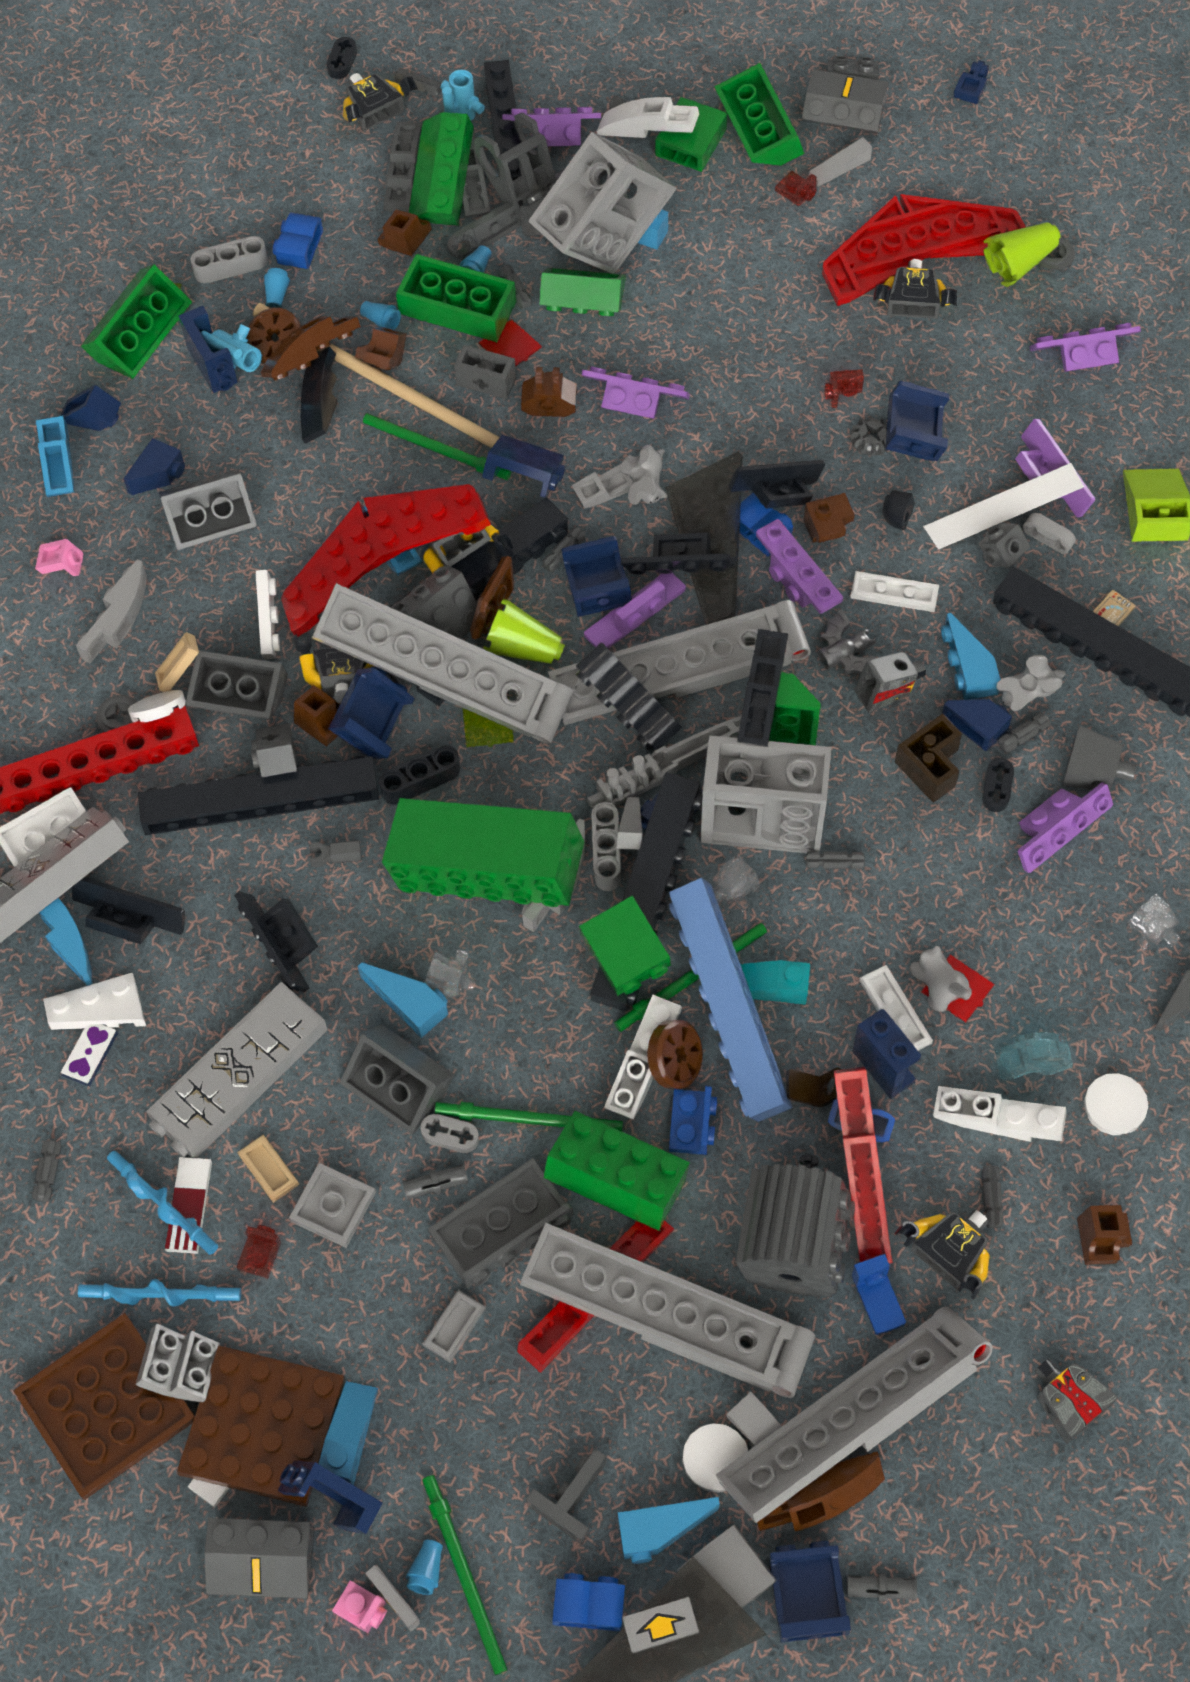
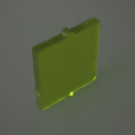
[462,697,514,747]

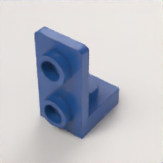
[852,1254,906,1335]

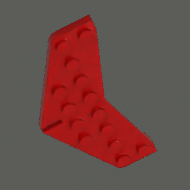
[822,194,1026,306]
[281,484,491,637]

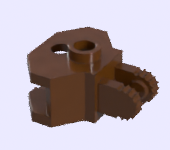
[521,367,577,417]

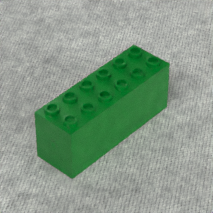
[382,798,585,907]

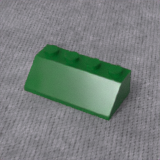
[714,63,805,166]
[409,112,474,226]
[81,264,192,379]
[769,671,821,745]

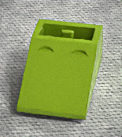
[1123,469,1190,542]

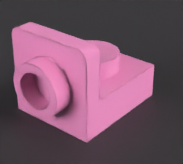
[35,539,83,576]
[332,1580,387,1633]

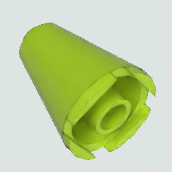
[983,222,1061,287]
[483,598,565,664]

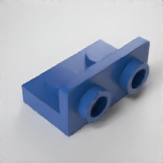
[669,1086,717,1155]

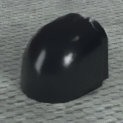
[882,490,915,530]

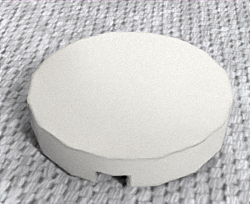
[128,690,186,722]
[1084,1073,1148,1135]
[682,1423,748,1493]

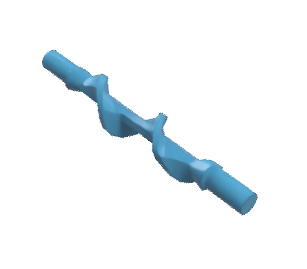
[107,1150,218,1255]
[78,1279,241,1307]

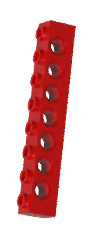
[0,705,199,814]

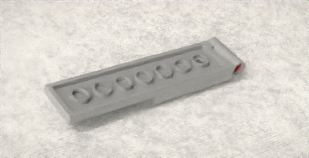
[312,583,573,744]
[548,600,811,726]
[520,1223,815,1398]
[716,1306,993,1523]

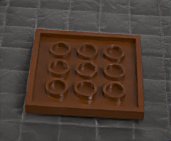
[13,1313,195,1500]
[177,1345,345,1507]

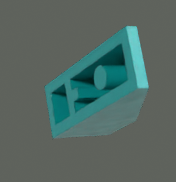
[740,960,810,1005]

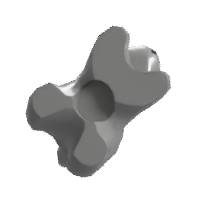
[620,445,668,505]
[996,654,1066,712]
[910,946,972,1012]

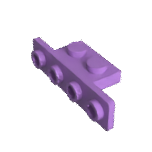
[503,107,601,147]
[1030,323,1141,372]
[582,367,690,419]
[1015,419,1095,517]
[756,519,843,614]
[584,573,686,649]
[1018,782,1113,873]

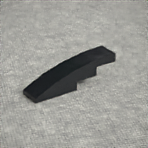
[300,346,338,444]
[737,629,788,747]

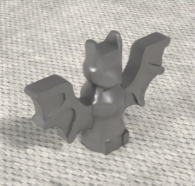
[818,610,876,675]

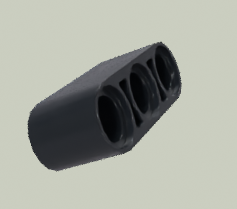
[379,745,461,805]

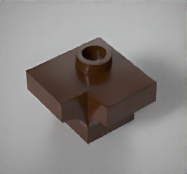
[377,209,432,256]
[355,327,407,370]
[804,493,855,543]
[294,685,340,747]
[1077,1205,1132,1265]

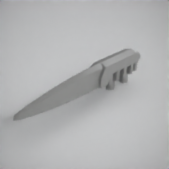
[586,715,742,808]

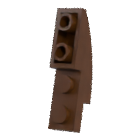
[261,316,361,381]
[757,1451,885,1532]

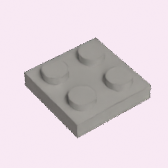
[289,1163,376,1248]

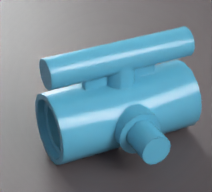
[440,70,485,120]
[200,324,262,372]

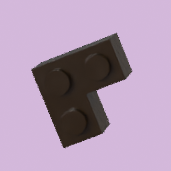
[895,714,962,803]

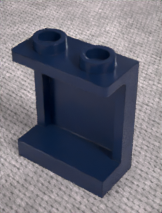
[178,305,238,393]
[885,381,950,461]
[482,435,566,498]
[561,536,632,617]
[328,667,415,759]
[852,1009,921,1099]
[278,1460,383,1534]
[769,1541,851,1643]

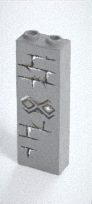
[0,807,129,943]
[146,982,328,1158]

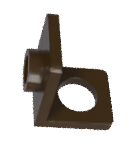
[786,1067,842,1107]

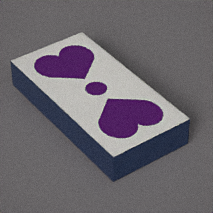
[61,1024,118,1087]

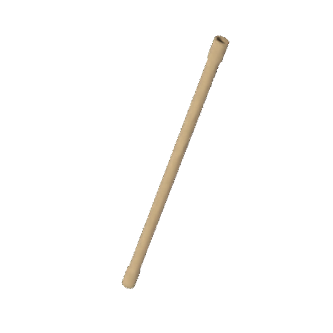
[253,303,500,448]

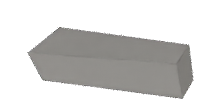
[809,137,872,187]
[616,797,642,850]

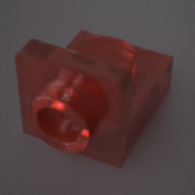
[775,171,817,206]
[824,369,864,408]
[237,1225,281,1279]

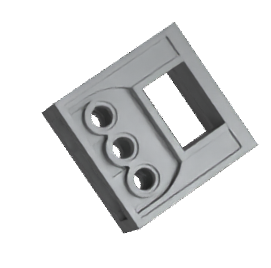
[528,132,677,273]
[701,735,832,853]

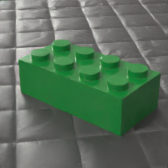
[396,254,516,342]
[544,1111,690,1231]

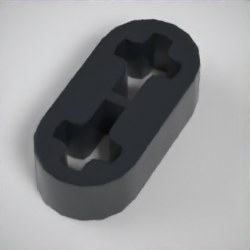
[326,37,357,79]
[982,758,1014,812]

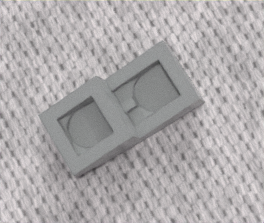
[572,463,633,508]
[726,1391,782,1447]

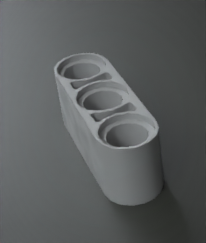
[190,236,268,283]
[591,802,621,891]

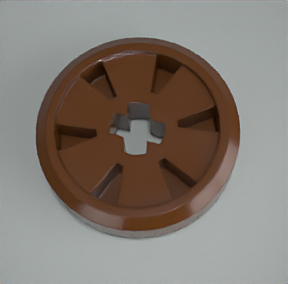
[246,308,302,365]
[647,1020,703,1089]

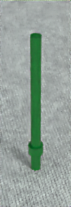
[363,413,511,481]
[614,923,767,1032]
[435,1101,623,1131]
[422,1475,508,1676]

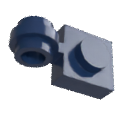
[954,60,989,104]

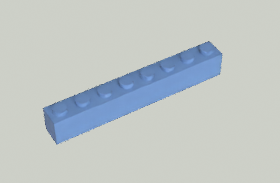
[669,878,793,1121]

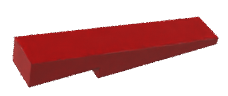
[834,1067,893,1263]
[517,1221,674,1373]

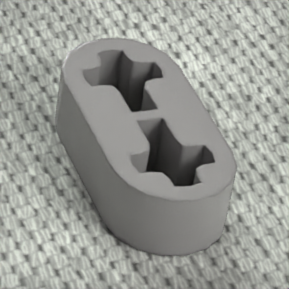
[1023,513,1076,554]
[420,1114,479,1153]

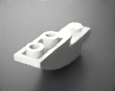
[597,97,699,138]
[604,995,682,1120]
[933,1086,1066,1142]

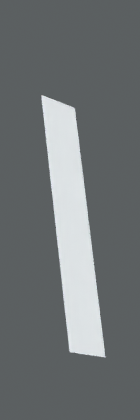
[923,463,1084,549]

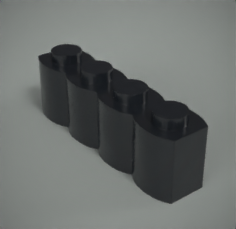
[576,642,682,750]

